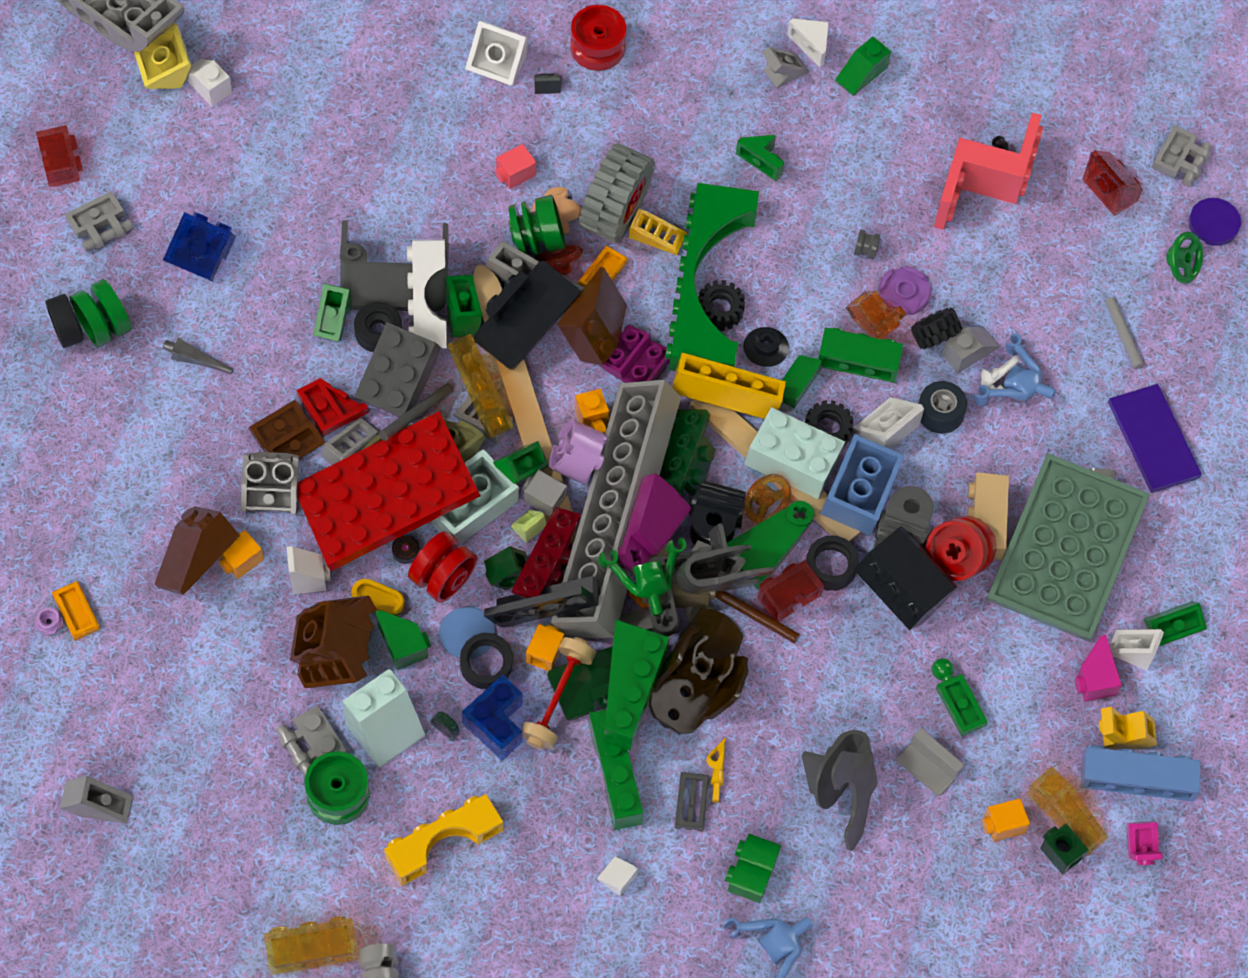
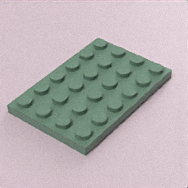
[987,453,1150,642]

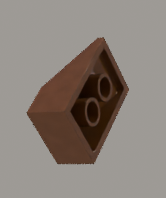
[557,267,627,365]
[155,506,240,595]

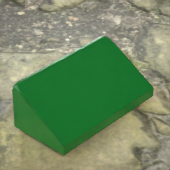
[782,355,823,409]
[493,441,549,484]
[1143,601,1207,646]

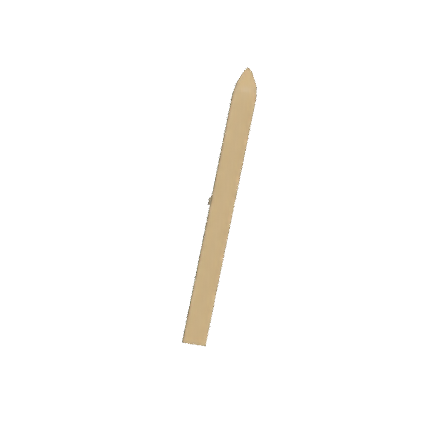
[473,265,578,545]

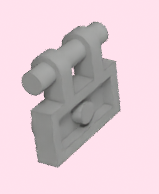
[1151,125,1212,186]
[65,191,133,252]
[276,705,347,776]

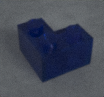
[462,674,523,761]

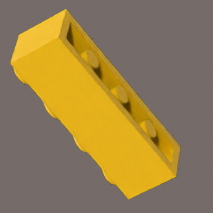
[672,353,786,419]

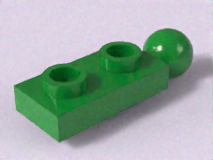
[931,658,988,737]

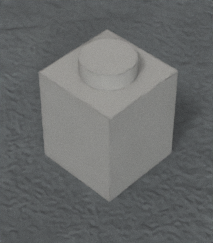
[522,470,567,516]

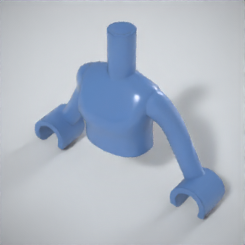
[974,333,1056,406]
[723,917,813,978]

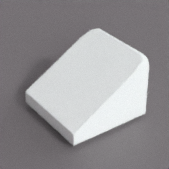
[597,857,638,896]

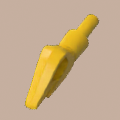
[706,738,727,803]

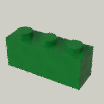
[818,327,903,383]

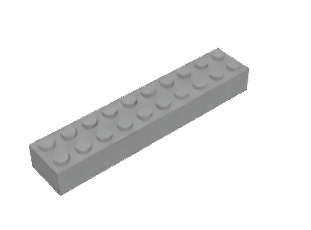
[551,380,681,638]

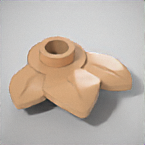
[531,187,581,235]

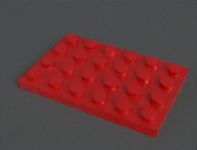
[297,411,481,571]

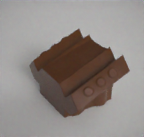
[290,595,377,688]

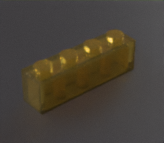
[447,334,514,438]

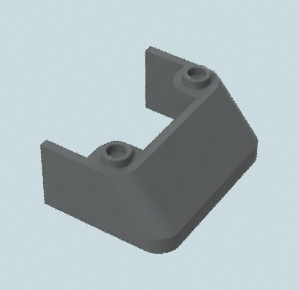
[340,220,449,312]

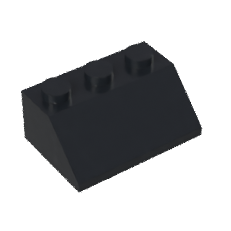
[854,526,958,631]

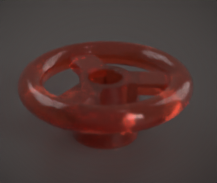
[534,245,583,276]

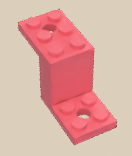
[934,112,1044,230]

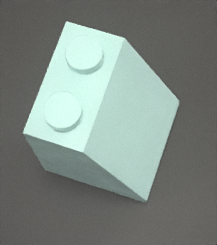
[342,669,425,768]

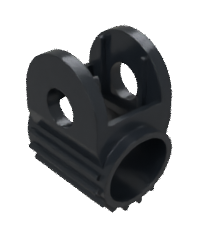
[688,480,746,546]

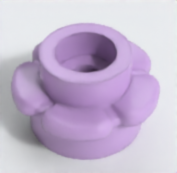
[35,607,63,635]

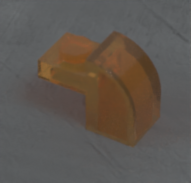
[845,290,907,339]

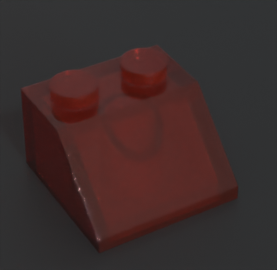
[1082,150,1143,216]

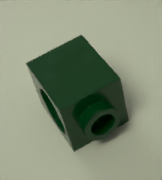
[484,546,528,590]
[1040,824,1089,875]

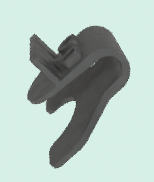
[676,524,776,594]
[802,730,878,851]

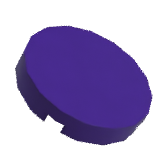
[1188,198,1241,246]

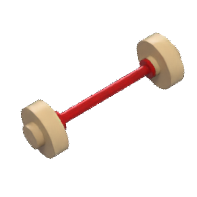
[520,637,596,750]

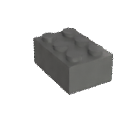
[354,322,441,417]

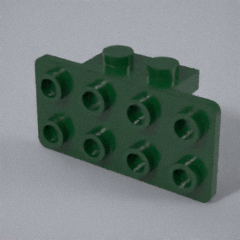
[659,409,716,496]
[547,646,613,721]

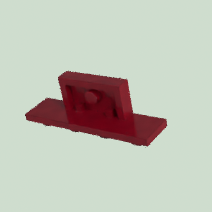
[512,507,581,598]

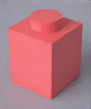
[495,144,536,189]

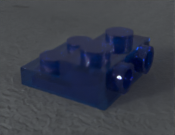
[163,212,236,282]

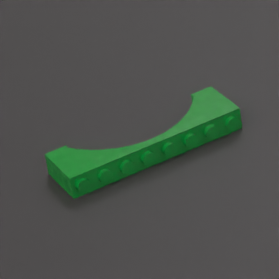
[665,183,759,371]

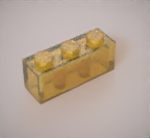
[264,916,359,975]

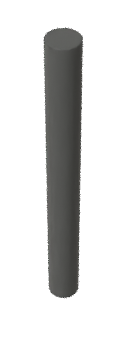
[379,383,453,441]

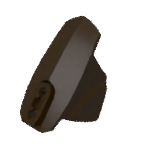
[649,608,749,735]

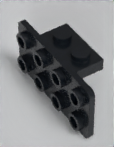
[473,261,580,370]

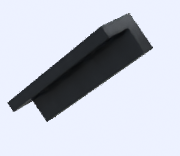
[484,576,598,627]

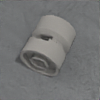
[358,943,399,978]

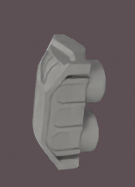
[241,452,299,514]

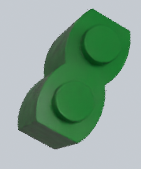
[725,833,781,903]

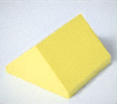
[134,23,191,89]

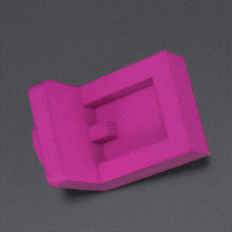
[1126,821,1163,865]

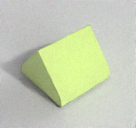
[510,510,546,543]

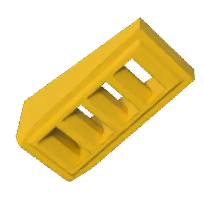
[629,209,687,255]

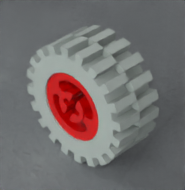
[579,143,655,243]

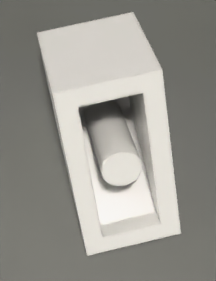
[186,59,232,107]
[287,546,331,595]

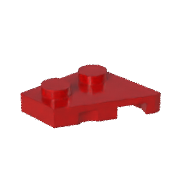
[296,378,369,436]

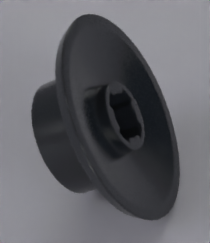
[743,327,789,367]

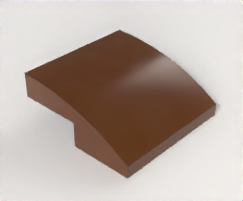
[248,400,325,467]

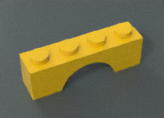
[384,794,503,886]

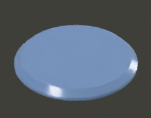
[439,607,495,659]

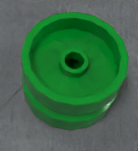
[69,279,132,348]
[304,751,370,825]

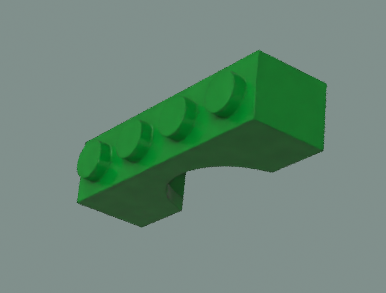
[588,710,643,830]

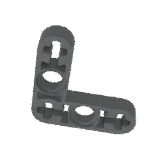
[647,550,722,637]

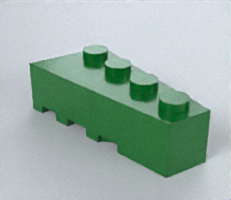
[603,619,670,751]

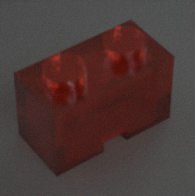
[36,125,83,188]
[757,560,824,622]

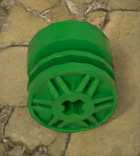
[508,194,566,256]

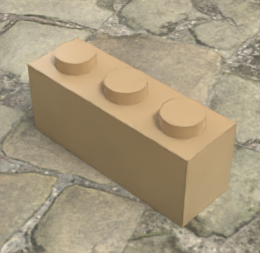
[966,472,1009,560]

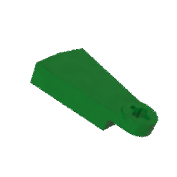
[727,501,814,590]

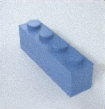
[1080,745,1200,802]

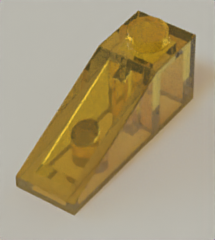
[1027,766,1108,856]

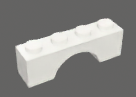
[407,239,447,348]

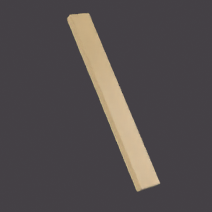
[689,399,862,543]

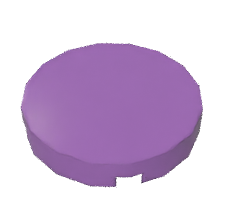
[878,267,931,315]

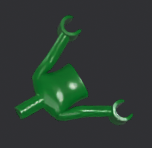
[598,538,686,616]

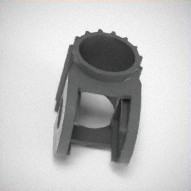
[874,486,934,550]

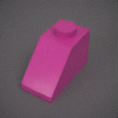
[1075,635,1122,701]

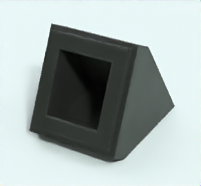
[534,73,560,94]

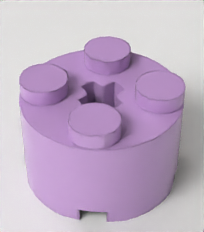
[549,420,608,484]

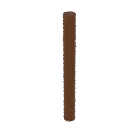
[715,591,800,644]

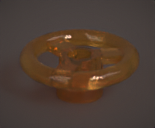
[744,474,791,524]

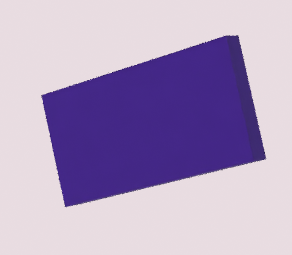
[1108,384,1202,493]

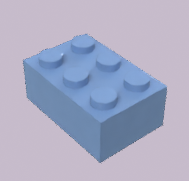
[820,434,905,536]

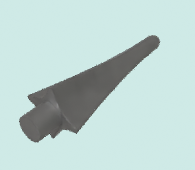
[162,337,233,374]

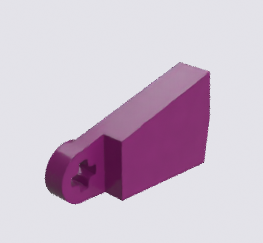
[618,473,691,571]

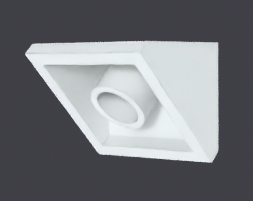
[465,20,527,86]
[853,397,924,449]

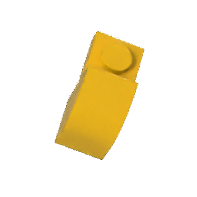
[1099,706,1157,750]

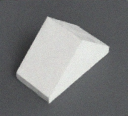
[787,18,828,67]
[1110,629,1164,670]

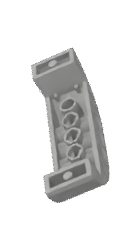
[56,0,185,52]

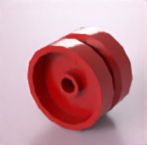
[570,4,627,71]
[926,516,997,581]
[408,531,478,603]

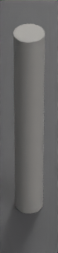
[1105,297,1144,369]

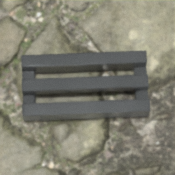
[675,772,709,832]

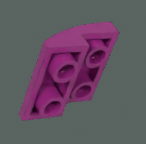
[599,324,670,383]

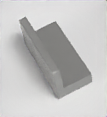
[897,728,964,796]

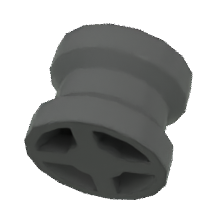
[854,229,881,260]

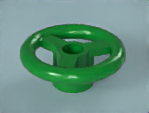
[1166,232,1203,284]

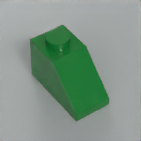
[835,36,891,96]
[446,275,482,337]
[375,610,431,670]

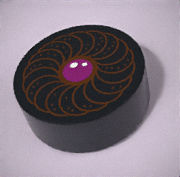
[392,535,420,564]

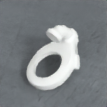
[981,355,1020,389]

